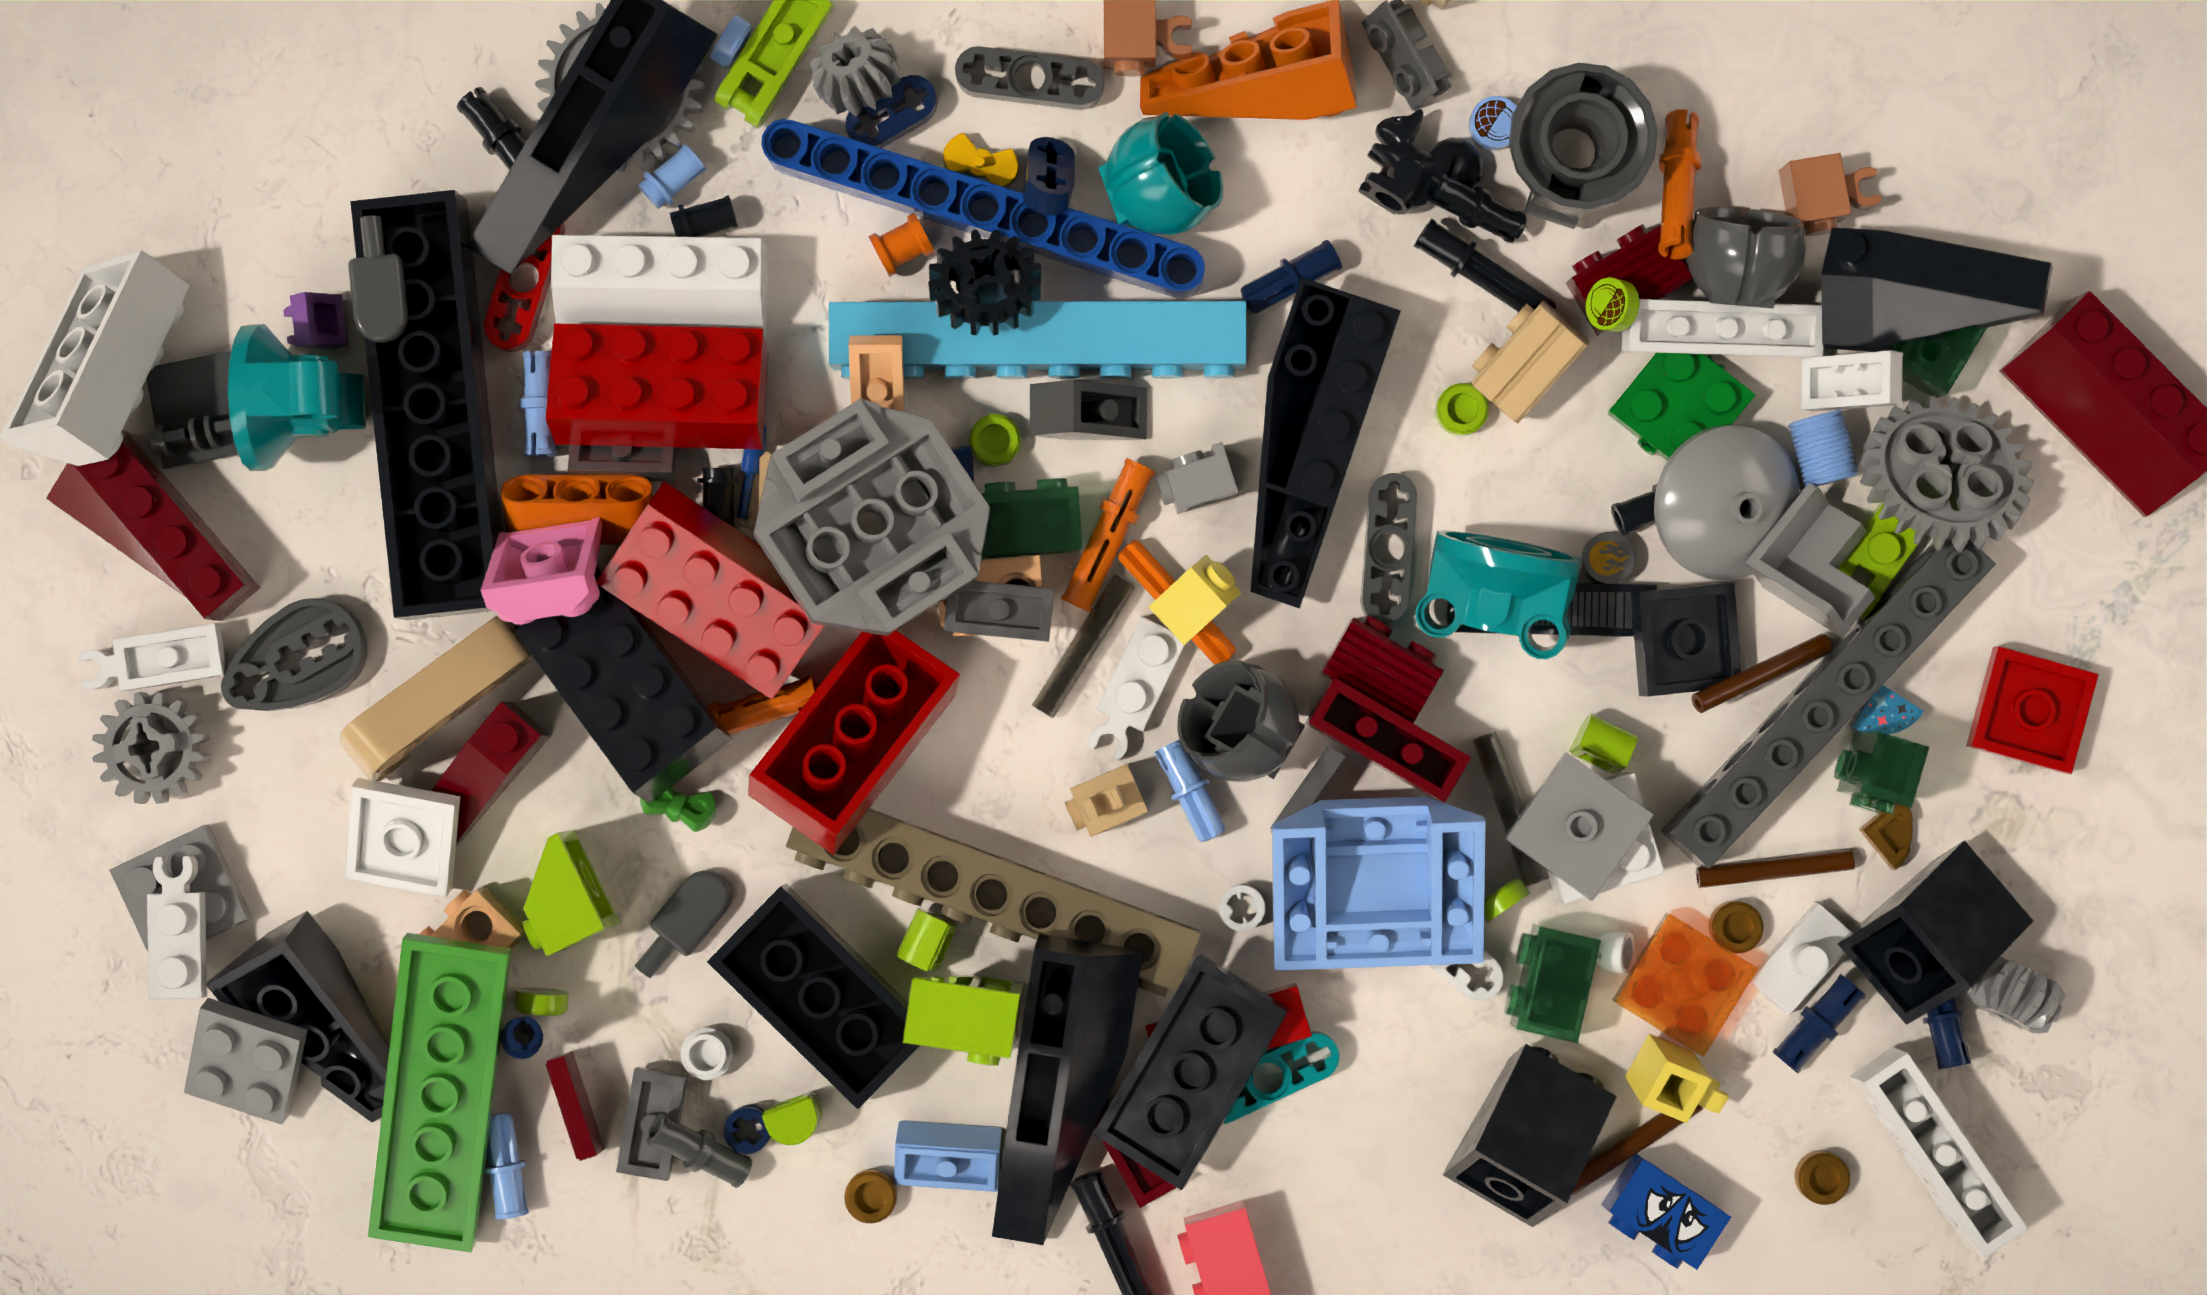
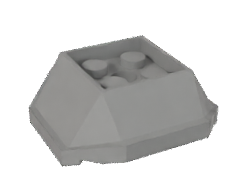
[753,399,990,636]

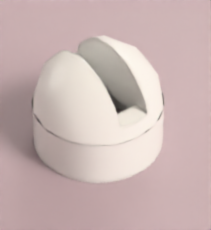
[1593,931,1635,974]

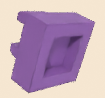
[283,292,348,349]

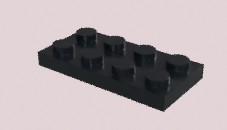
[1093,954,1291,1190]

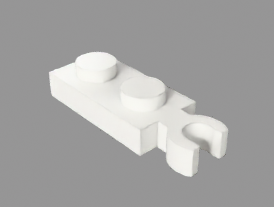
[1088,616,1184,760]
[77,623,227,691]
[147,856,207,1000]

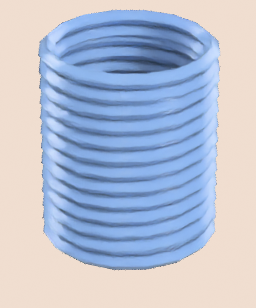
[1788,410,1860,487]

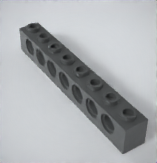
[1660,539,1996,869]

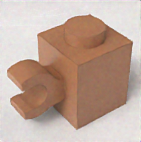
[1104,0,1192,77]
[1778,152,1882,236]

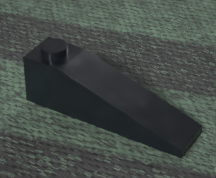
[206,911,390,1122]

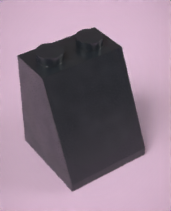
[1838,840,2034,1025]
[1443,1044,1617,1227]

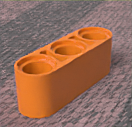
[500,474,653,545]

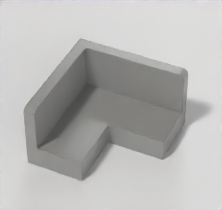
[1745,483,1875,638]

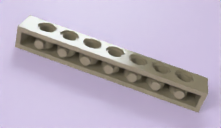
[785,808,1201,997]

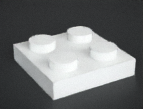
[345,778,460,898]

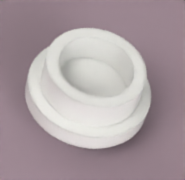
[681,1027,733,1080]

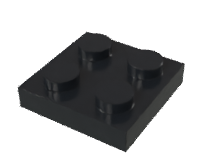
[1630,583,1741,697]

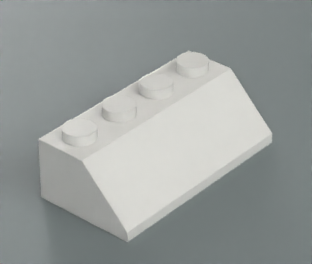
[551,235,768,339]
[0,250,190,466]

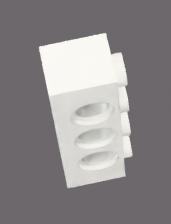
[1850,1047,2028,1259]

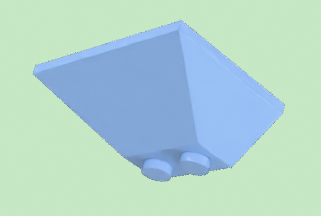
[1272,796,1485,971]

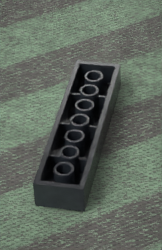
[350,190,502,620]

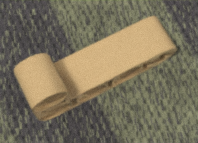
[340,615,533,782]

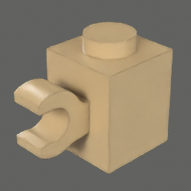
[1065,764,1148,837]

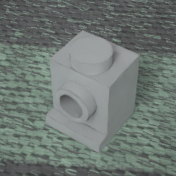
[1155,442,1238,514]

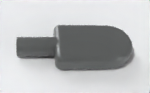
[348,216,408,343]
[635,870,732,978]

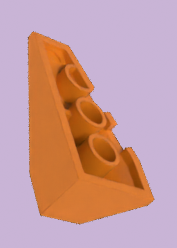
[1140,0,1357,120]

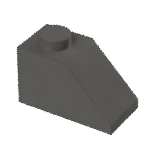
[1030,379,1147,440]

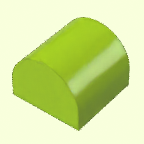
[1569,713,1638,775]
[896,908,958,972]
[762,1091,821,1145]

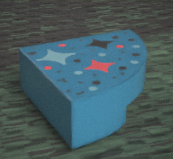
[1849,685,1924,735]

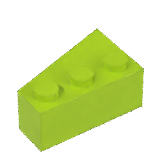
[903,975,1024,1066]

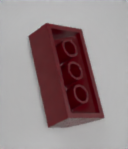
[1999,291,2207,517]

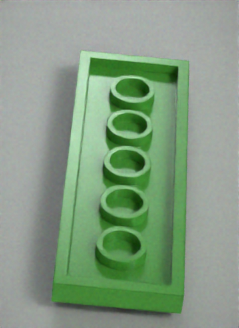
[368,933,512,1253]

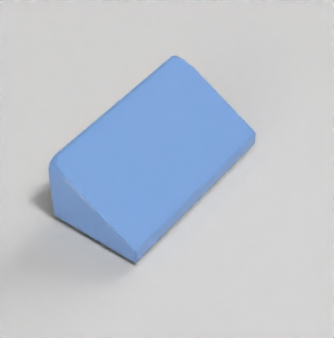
[894,1120,1002,1192]

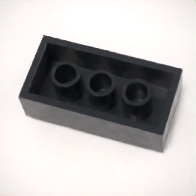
[514,567,732,803]
[707,883,920,1110]

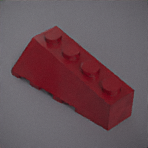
[46,431,260,621]

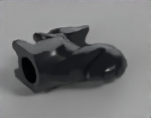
[1359,109,1483,214]

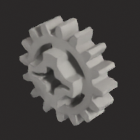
[92,692,211,804]

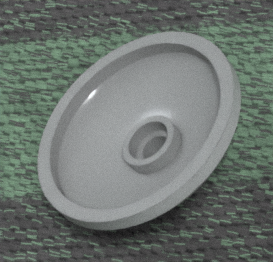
[1654,425,1800,580]

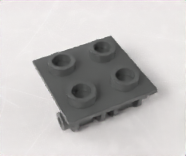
[146,351,239,469]

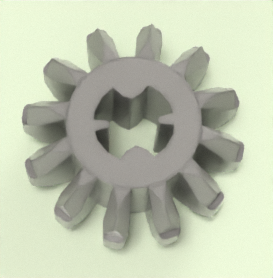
[810,26,901,117]
[1969,957,2066,1034]

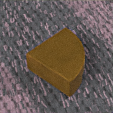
[1859,797,1913,870]

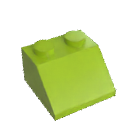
[523,830,620,957]

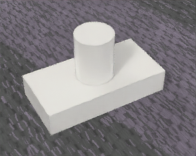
[1801,351,1903,411]
[1746,902,1851,1015]

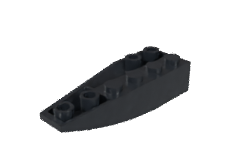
[466,0,718,274]
[1250,277,1401,609]
[992,933,1143,1245]

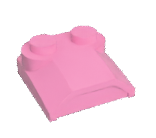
[480,517,602,625]

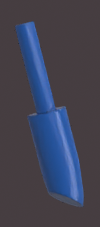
[737,424,767,519]

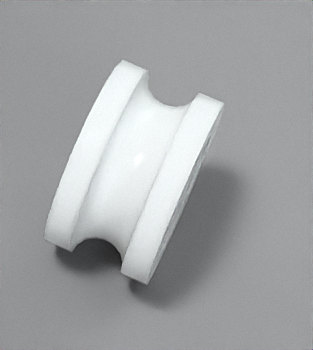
[1219,884,1265,931]

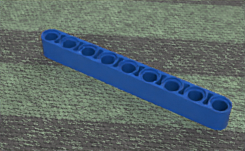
[761,119,1205,299]

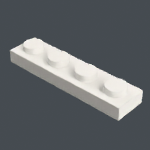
[1621,299,1824,357]

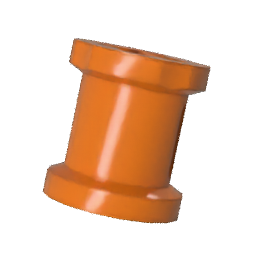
[868,213,935,277]

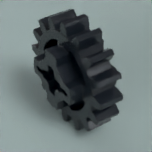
[928,230,1042,335]

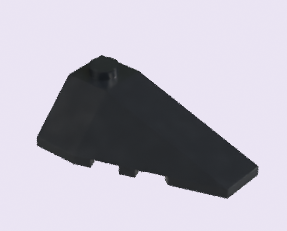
[1821,227,2053,352]

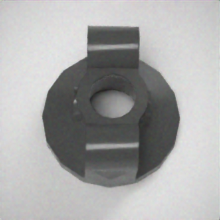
[1508,62,1658,229]

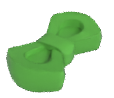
[640,787,717,832]

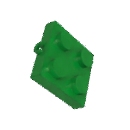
[1608,352,1756,461]

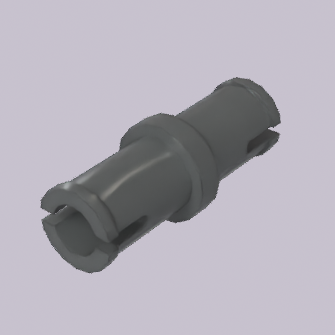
[646,1113,752,1188]

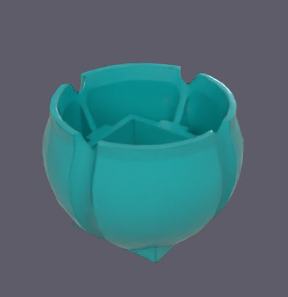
[1098,112,1224,235]

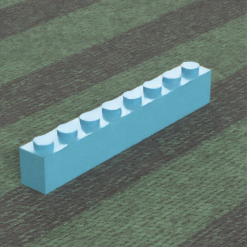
[829,301,1246,379]

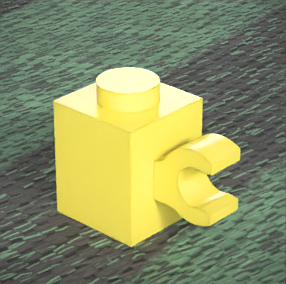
[1149,554,1242,645]
[1625,1033,1729,1123]

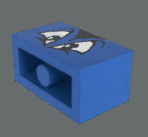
[1601,1154,1731,1270]

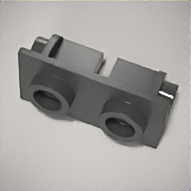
[1361,0,1452,111]

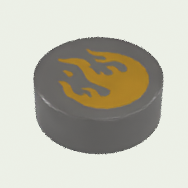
[1581,532,1636,584]

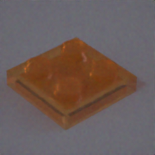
[1612,912,1758,1057]

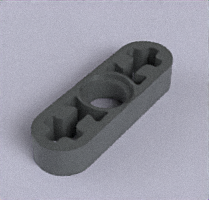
[955,46,1104,110]
[1360,473,1417,624]

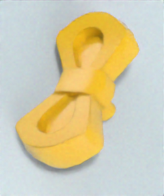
[943,133,1020,188]

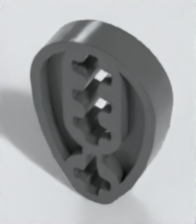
[221,598,367,711]

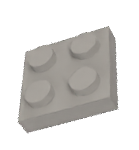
[109,825,253,952]
[184,998,307,1125]

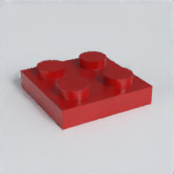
[1966,646,2099,774]

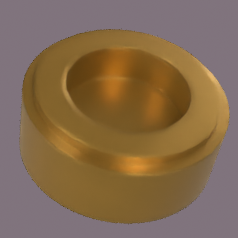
[1708,901,1764,954]
[1794,1150,1850,1205]
[844,1169,897,1224]

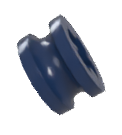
[724,1105,771,1154]

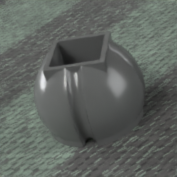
[1686,207,1806,309]
[1177,660,1305,782]

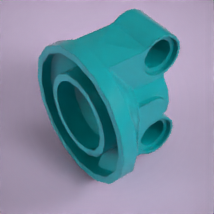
[228,324,366,471]
[1416,530,1581,659]

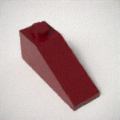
[431,701,551,847]

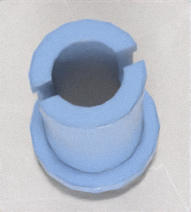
[638,144,706,209]

